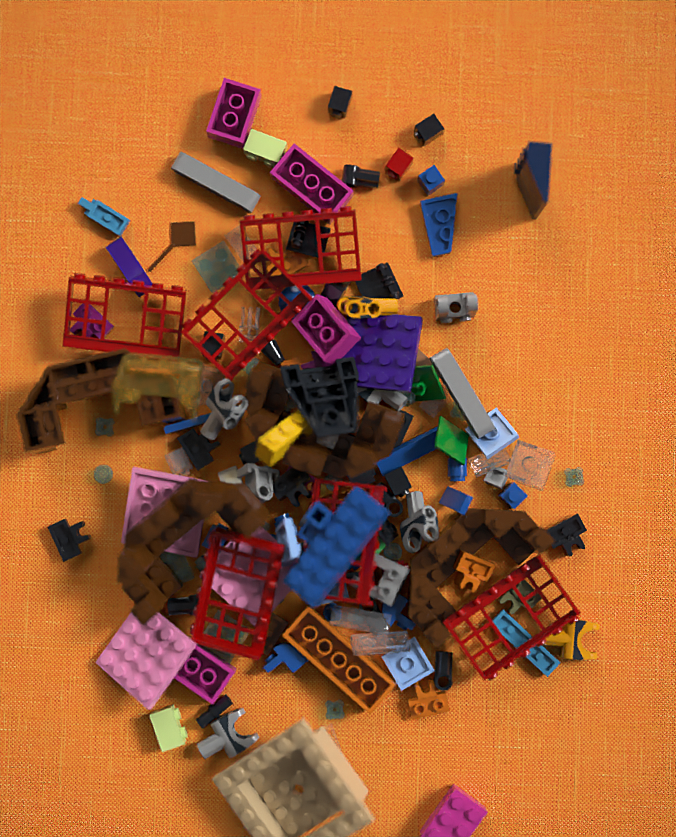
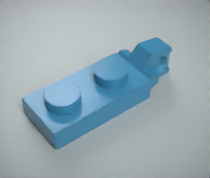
[78,197,130,237]

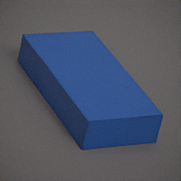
[439,486,473,515]

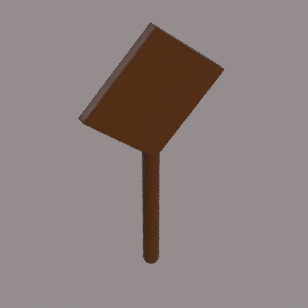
[148,221,196,272]

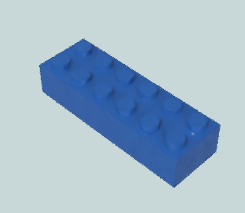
[283,486,391,607]

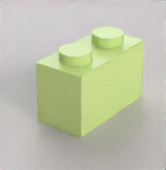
[243,129,288,168]
[149,704,188,752]

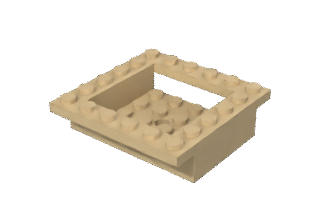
[212,718,374,837]

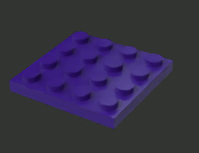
[342,314,423,393]

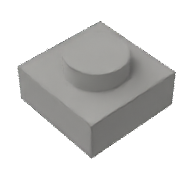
[483,464,510,490]

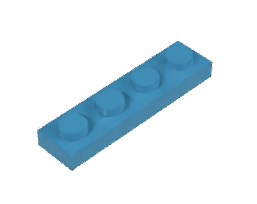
[492,609,560,677]

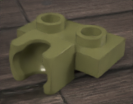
[497,570,541,614]

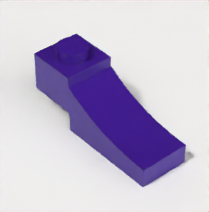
[106,236,152,297]

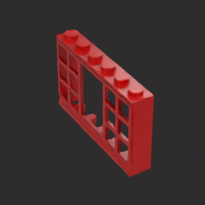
[239,206,362,291]
[181,248,313,381]
[62,273,187,361]
[303,478,387,605]
[190,527,286,661]
[443,554,581,681]

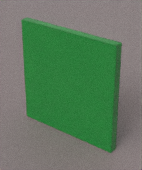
[411,365,446,402]
[434,416,469,466]

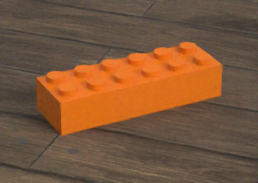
[282,604,396,714]

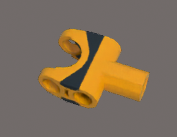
[337,296,398,318]
[541,619,600,660]

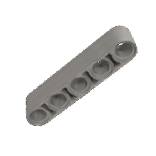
[171,152,261,213]
[430,348,495,439]

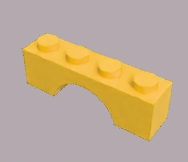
[255,409,313,467]

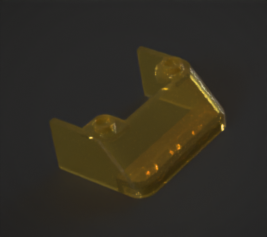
[113,353,203,421]

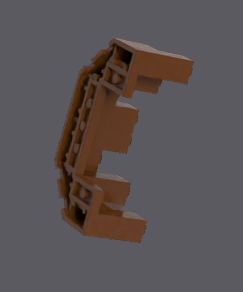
[17,348,187,454]
[245,361,405,478]
[117,478,270,626]
[407,508,555,648]

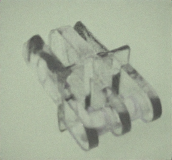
[239,307,260,342]

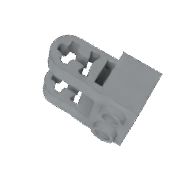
[434,292,478,323]
[349,553,411,605]

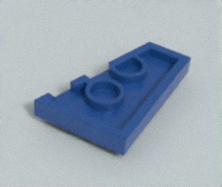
[420,193,457,257]

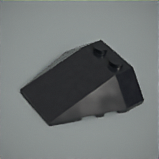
[280,357,359,438]

